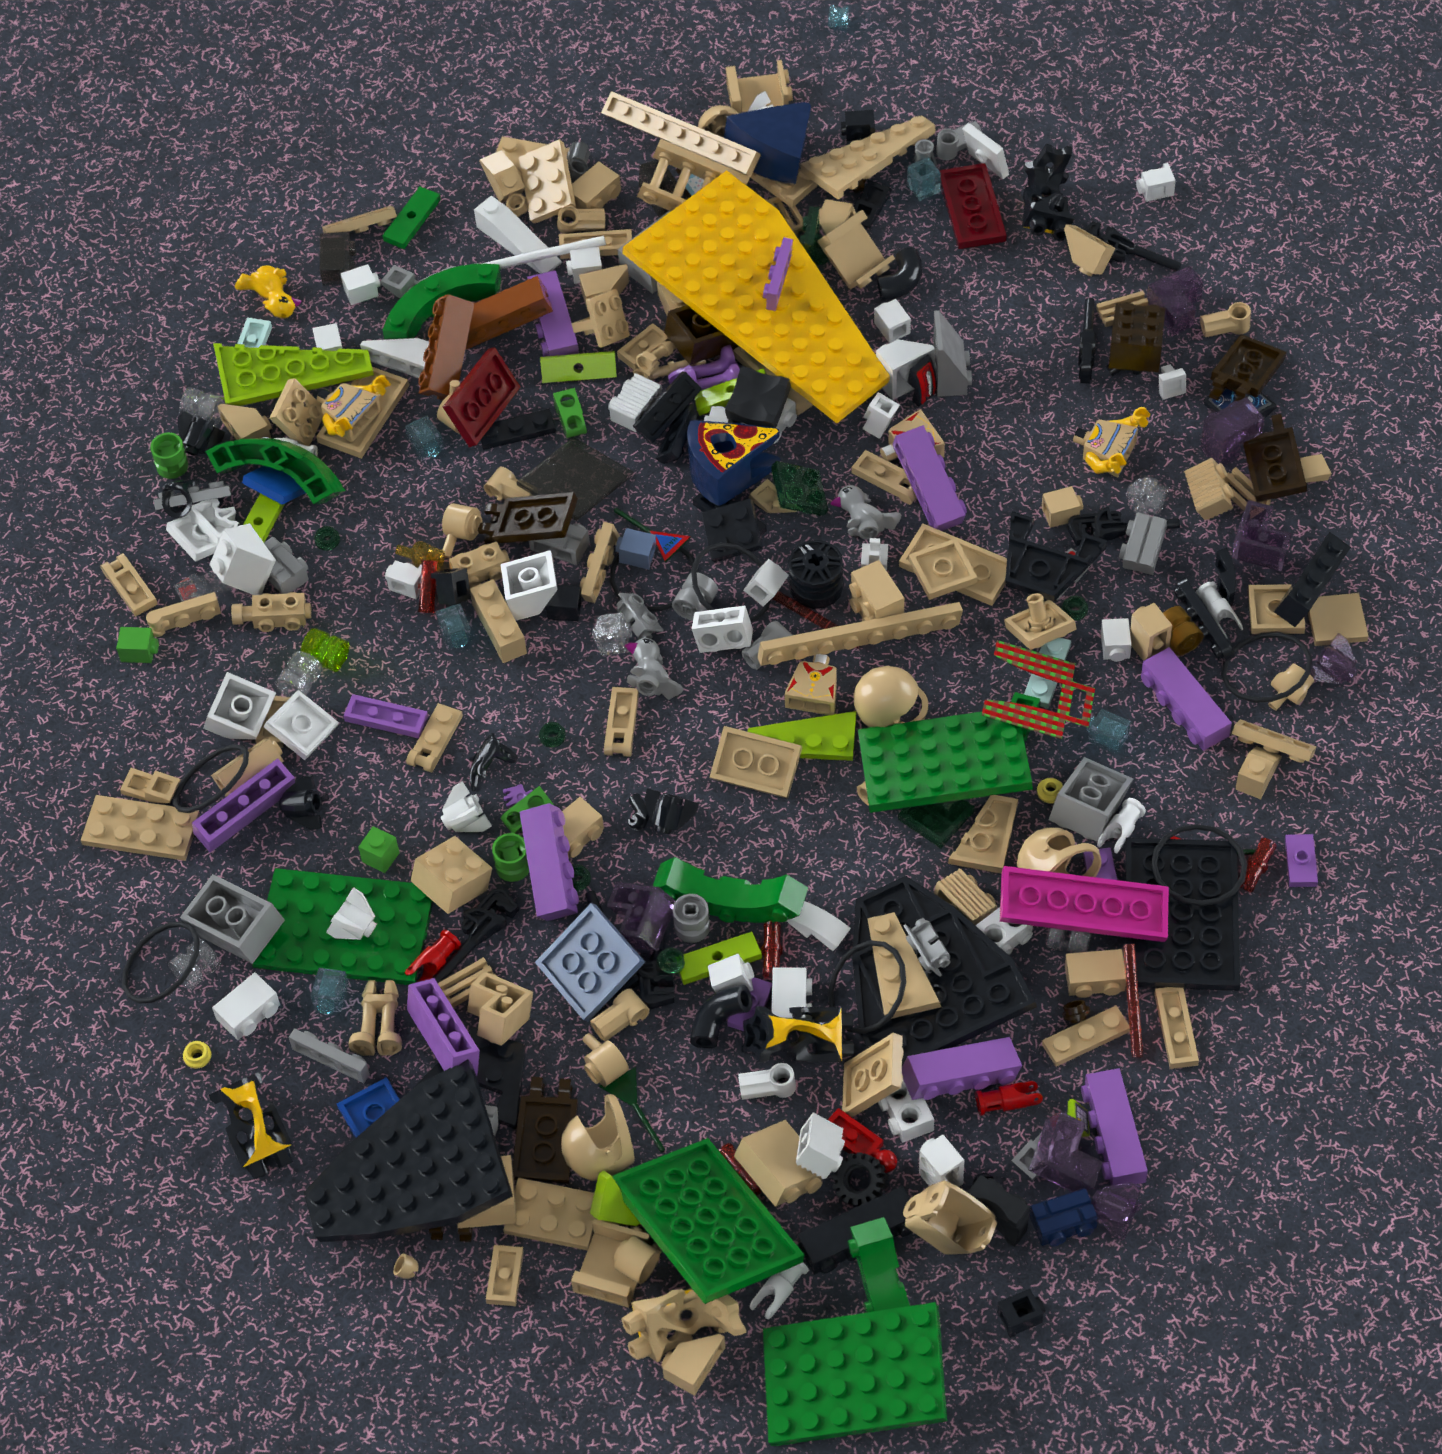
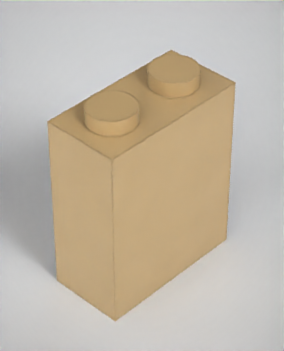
[734,1120,823,1207]

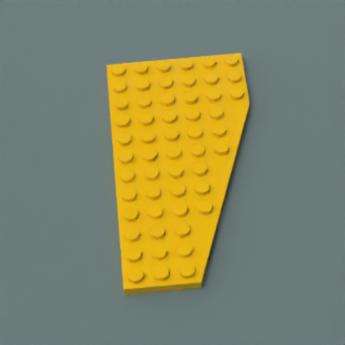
[622,170,890,423]

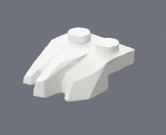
[166,498,239,562]

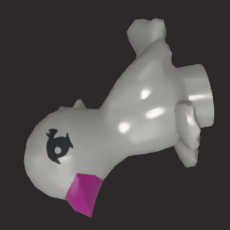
[830,485,901,539]
[625,637,684,700]

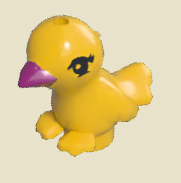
[235,266,302,318]

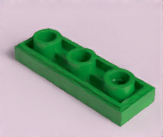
[382,186,441,249]

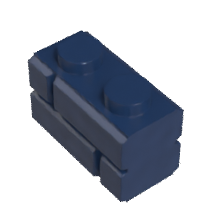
[1029,1188,1098,1246]

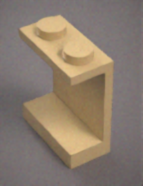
[726,60,793,113]
[817,210,895,289]
[571,1219,651,1308]

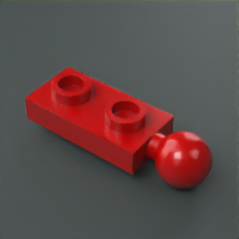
[828,1108,897,1173]

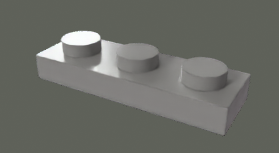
[153,481,232,510]
[288,1028,370,1083]

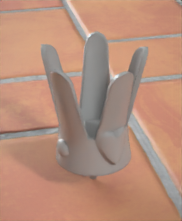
[913,139,937,173]

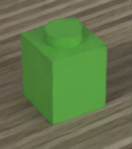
[116,627,159,663]
[358,826,400,873]

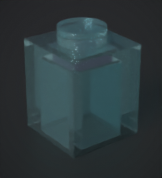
[907,157,941,201]
[405,415,444,460]
[436,604,472,649]
[1087,709,1131,755]
[311,968,349,1014]

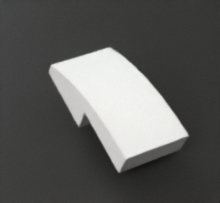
[786,901,851,951]

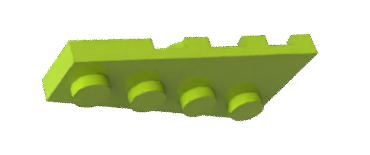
[748,711,856,761]

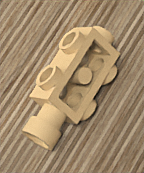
[432,541,510,588]
[231,592,311,632]

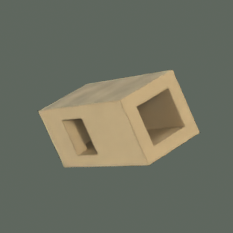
[211,739,284,797]

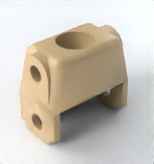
[903,1180,997,1255]

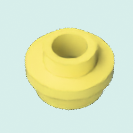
[1037,778,1063,803]
[183,1041,212,1069]

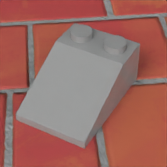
[933,310,972,397]
[1049,757,1133,842]

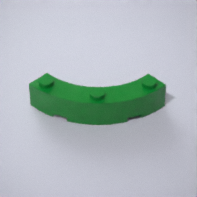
[383,263,501,340]
[206,438,346,504]
[651,857,808,923]
[848,1217,910,1313]

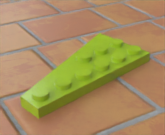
[213,343,374,406]

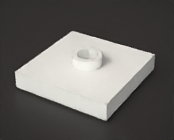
[962,123,1009,179]
[264,690,339,760]

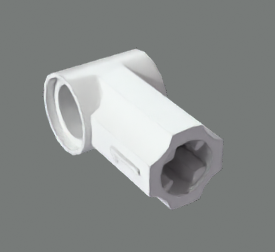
[738,1063,796,1100]

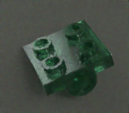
[800,206,829,265]
[771,461,829,516]
[898,800,975,849]

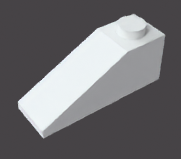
[360,338,429,378]

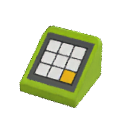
[1067,1099,1090,1137]

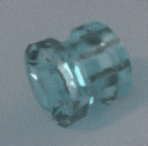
[828,5,850,29]

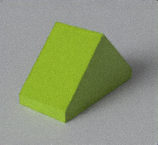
[590,1170,641,1226]

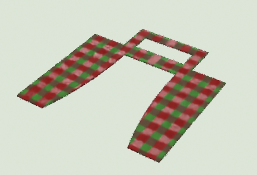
[982,640,1095,739]

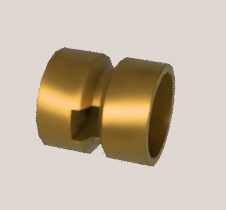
[1163,606,1204,656]

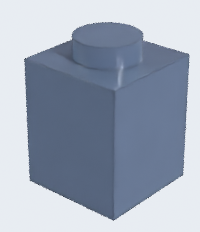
[616,528,656,570]

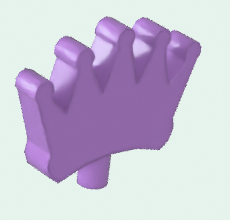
[503,784,533,808]

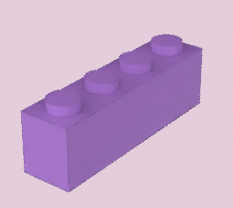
[527,270,579,357]
[892,425,967,531]
[1141,647,1232,751]
[192,758,295,853]
[519,803,579,921]
[407,978,480,1076]
[902,1037,1022,1100]
[1081,1068,1148,1189]

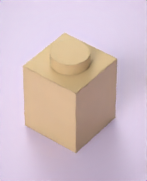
[1042,486,1083,528]

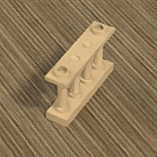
[637,139,750,210]

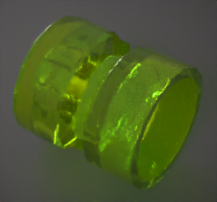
[300,628,350,672]

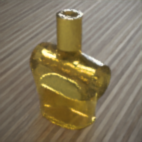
[395,541,445,571]

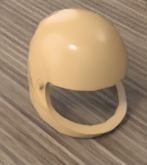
[854,666,928,728]
[1017,828,1102,877]
[561,1094,635,1181]

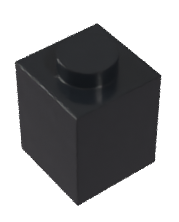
[543,585,582,622]

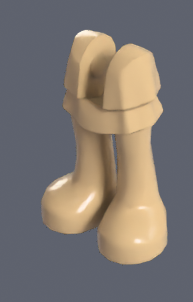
[349,980,402,1056]

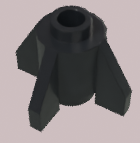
[177,410,225,456]
[279,775,329,830]
[644,788,699,835]

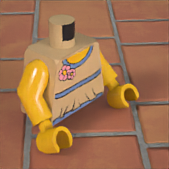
[317,375,391,443]
[1073,407,1150,477]

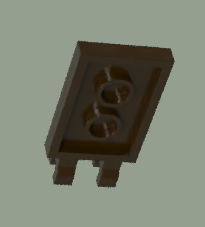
[1209,334,1287,410]
[1242,414,1308,503]
[477,492,578,544]
[512,1077,579,1184]

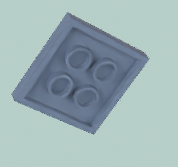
[535,903,645,1022]

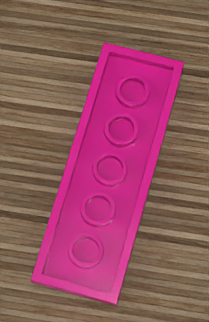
[1000,866,1169,942]

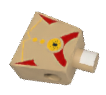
[880,409,945,462]
[785,654,837,715]

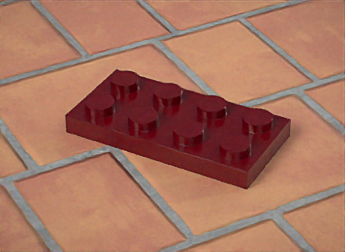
[938,163,1007,249]
[443,347,521,447]

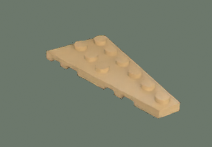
[800,116,936,200]

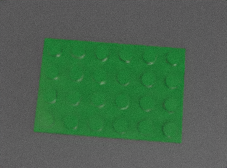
[858,712,1033,813]
[251,868,433,985]
[612,1138,805,1304]
[763,1302,947,1446]

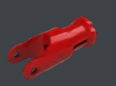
[405,930,461,983]
[975,1081,1043,1116]

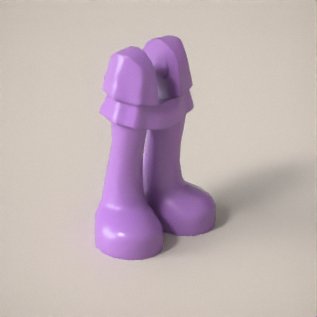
[668,344,740,390]

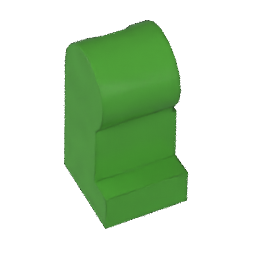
[553,388,587,438]
[500,786,554,834]

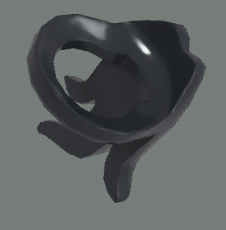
[162,479,201,518]
[469,733,518,791]

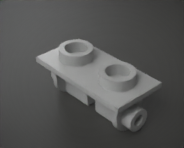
[617,593,664,639]
[903,918,950,976]

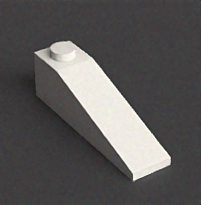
[474,196,562,274]

